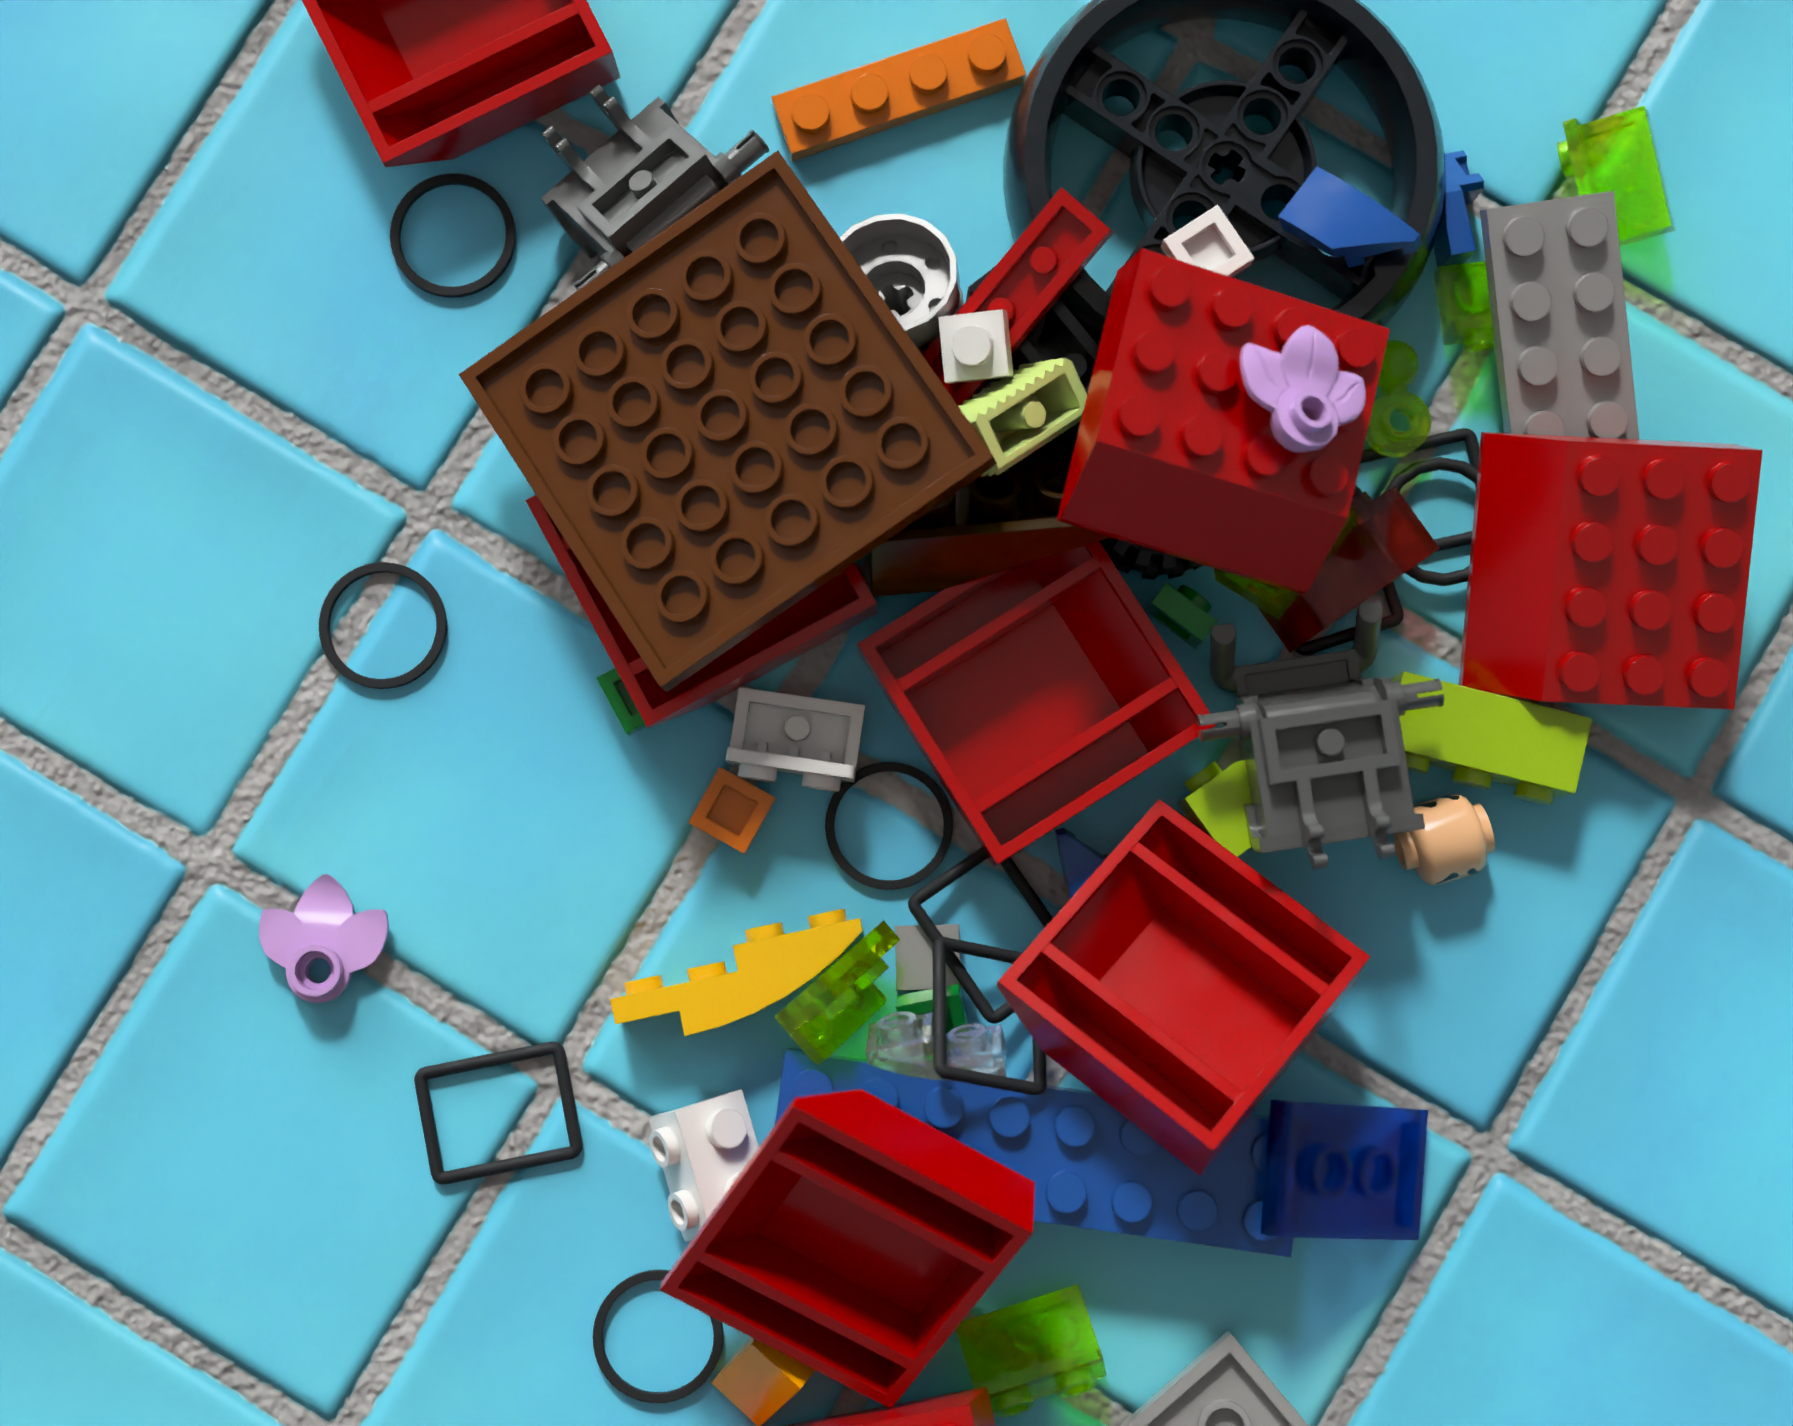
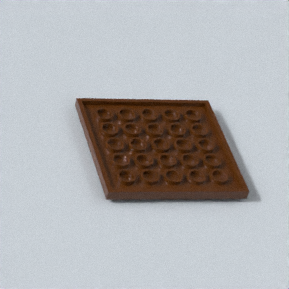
[458,151,997,692]

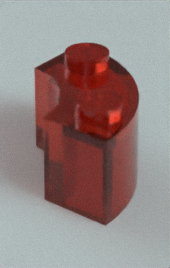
[1246,486,1440,653]

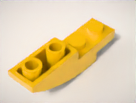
[610,909,863,1036]

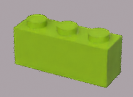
[1390,671,1592,805]

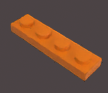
[771,18,1026,162]

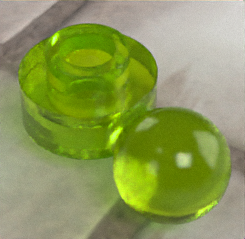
[1366,340,1431,457]

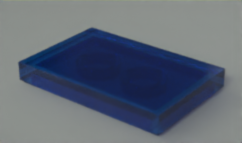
[1260,1099,1428,1240]

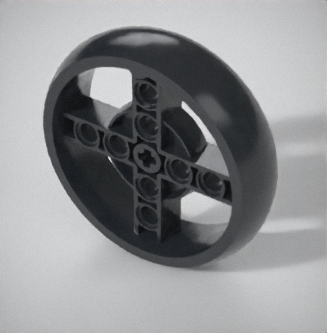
[1003,0,1446,345]

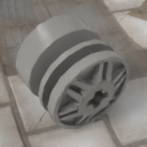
[839,214,964,354]

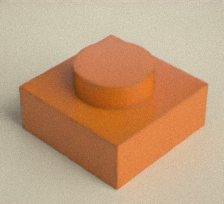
[688,767,776,855]

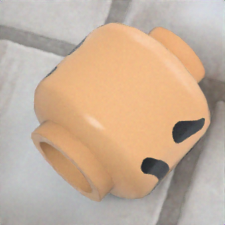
[1393,794,1495,885]

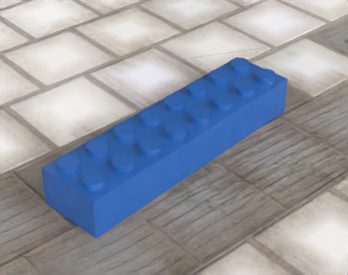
[775,1049,1307,1257]

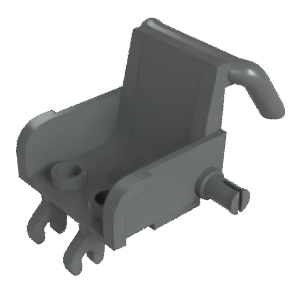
[540,84,769,291]
[1196,601,1444,869]

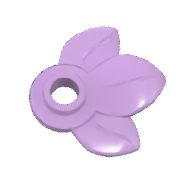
[1240,325,1366,452]
[259,874,389,1003]

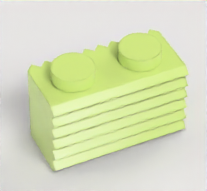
[958,358,1087,477]

